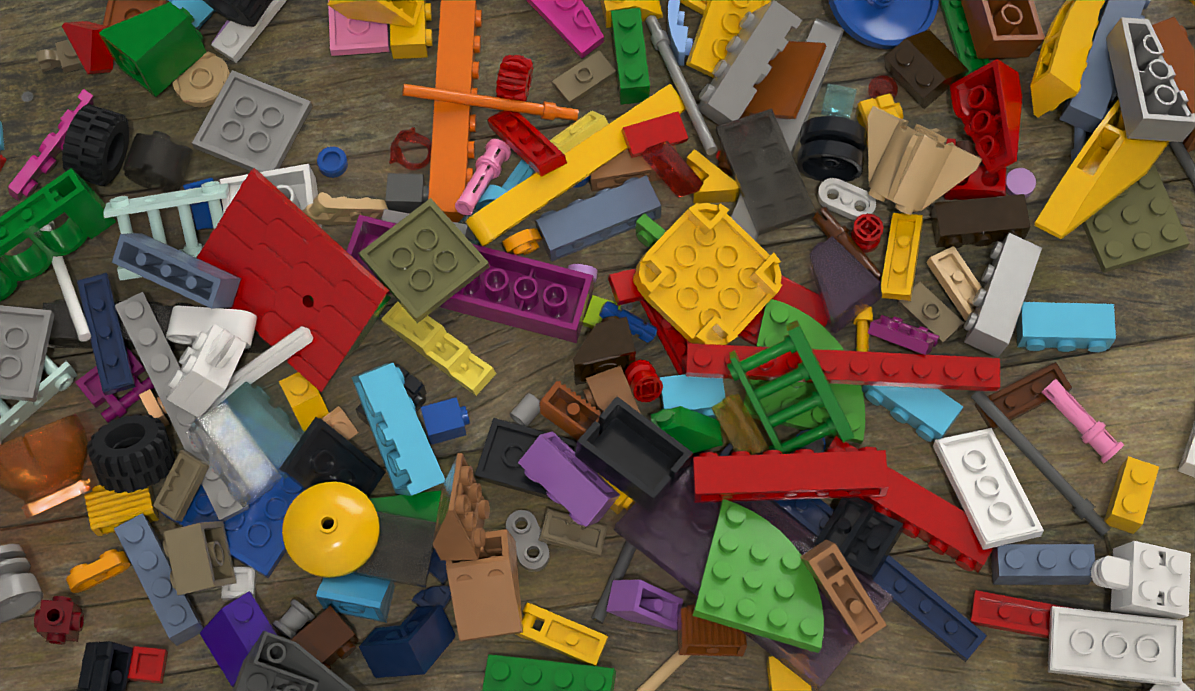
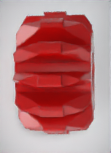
[496,55,534,102]

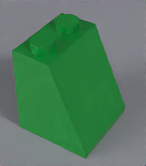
[99,2,207,97]

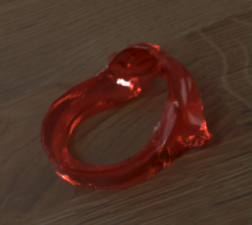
[389,127,432,170]

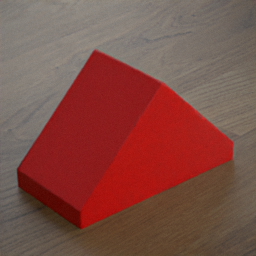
[62,21,113,74]

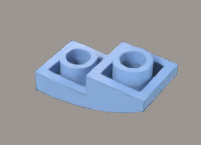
[667,0,693,66]

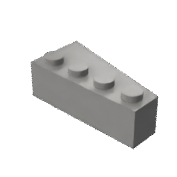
[698,0,802,129]
[1106,17,1195,142]

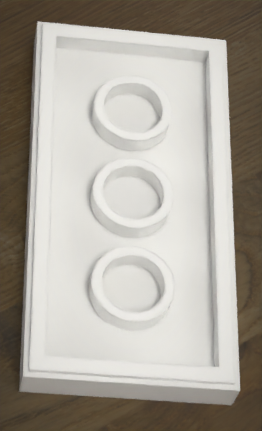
[933,428,1044,550]
[1048,606,1183,687]

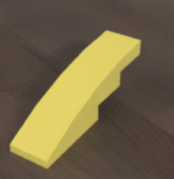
[381,301,496,396]

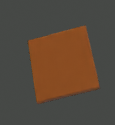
[744,41,827,119]

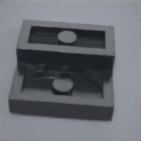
[814,497,904,581]

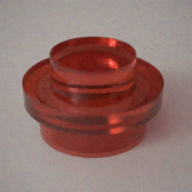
[868,75,898,100]

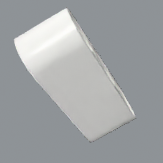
[166,306,257,349]

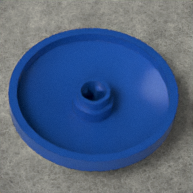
[828,0,939,49]

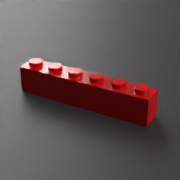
[827,436,993,573]
[693,447,889,503]

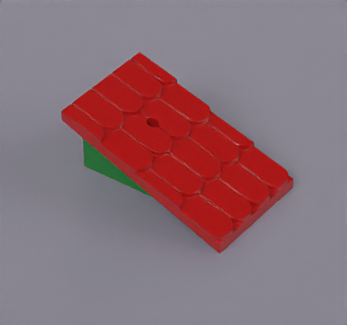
[196,168,391,392]

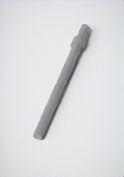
[645,15,718,155]

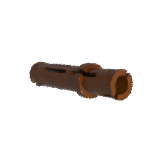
[811,207,883,287]

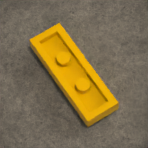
[880,213,923,301]

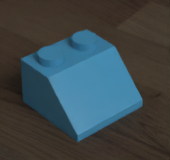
[316,569,395,623]

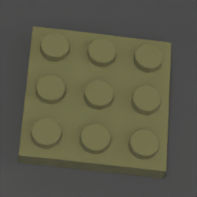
[1082,165,1189,273]
[359,198,489,323]

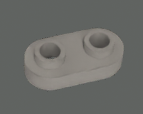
[506,510,550,572]

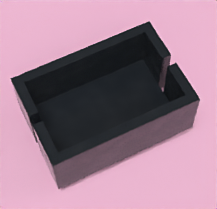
[575,397,693,513]

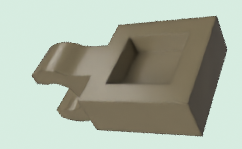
[36,39,84,73]

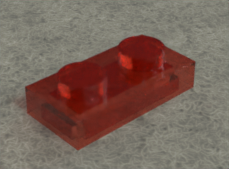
[642,141,704,198]

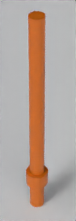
[402,84,579,121]

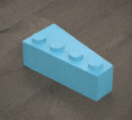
[352,363,445,496]

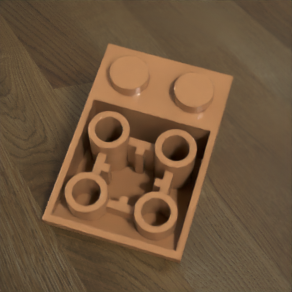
[433,453,490,560]
[446,529,523,642]

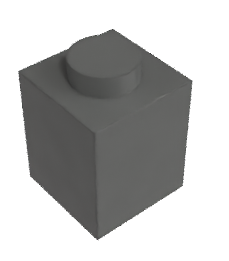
[386,173,429,213]

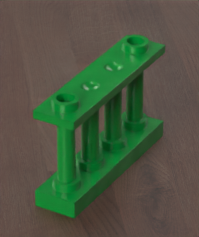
[727,320,855,454]

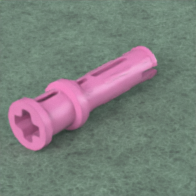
[455,139,511,215]
[1042,379,1124,464]

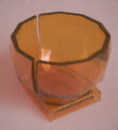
[0,413,93,518]

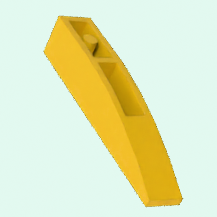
[1030,0,1105,118]
[1034,99,1170,239]

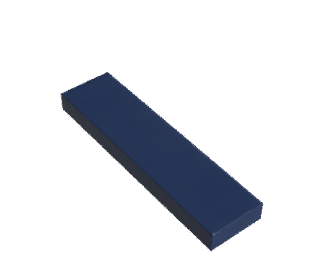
[77,273,136,396]

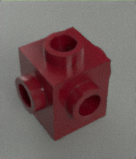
[34,596,84,645]

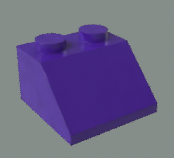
[200,591,278,687]

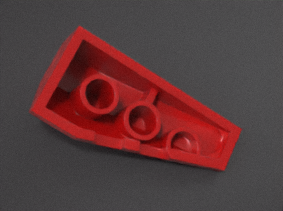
[950,59,1022,174]

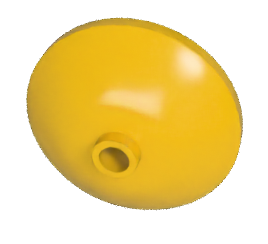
[282,482,380,578]

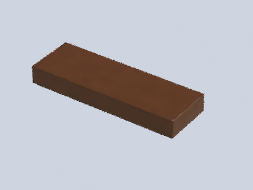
[975,362,1072,430]

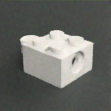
[167,324,247,418]
[1091,541,1191,620]

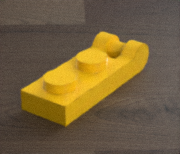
[515,603,608,666]

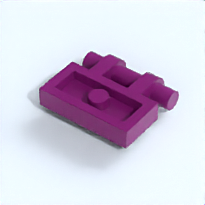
[867,315,940,355]
[75,346,155,423]

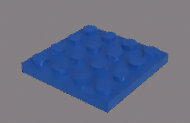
[161,409,304,578]

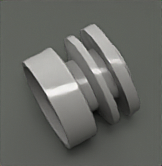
[0,544,44,624]

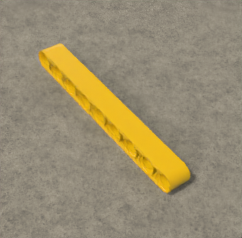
[465,84,686,247]

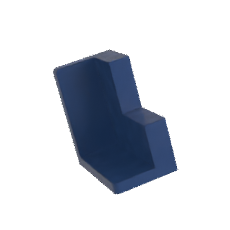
[359,604,455,678]

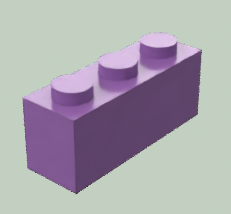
[518,431,620,527]

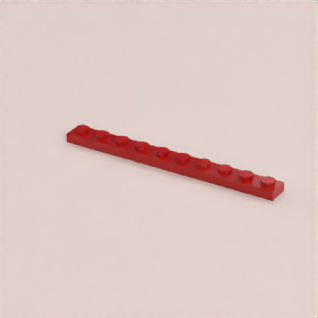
[686,343,1000,392]

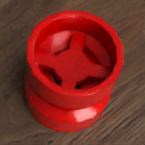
[851,213,884,253]
[625,360,663,402]

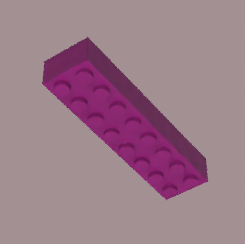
[347,214,594,343]

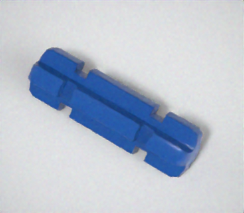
[599,301,657,343]

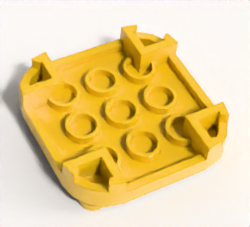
[633,203,783,345]

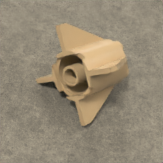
[868,106,982,215]

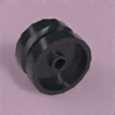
[797,116,867,182]

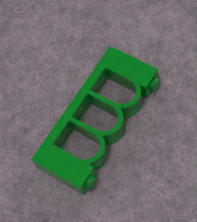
[0,168,116,302]

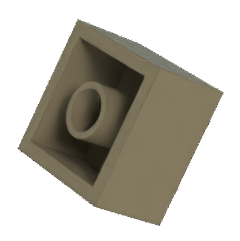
[163,521,237,595]

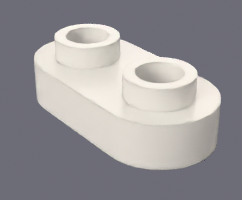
[817,178,876,221]

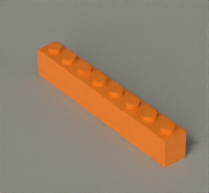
[428,0,482,224]

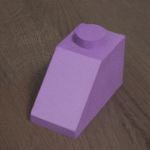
[606,580,683,630]

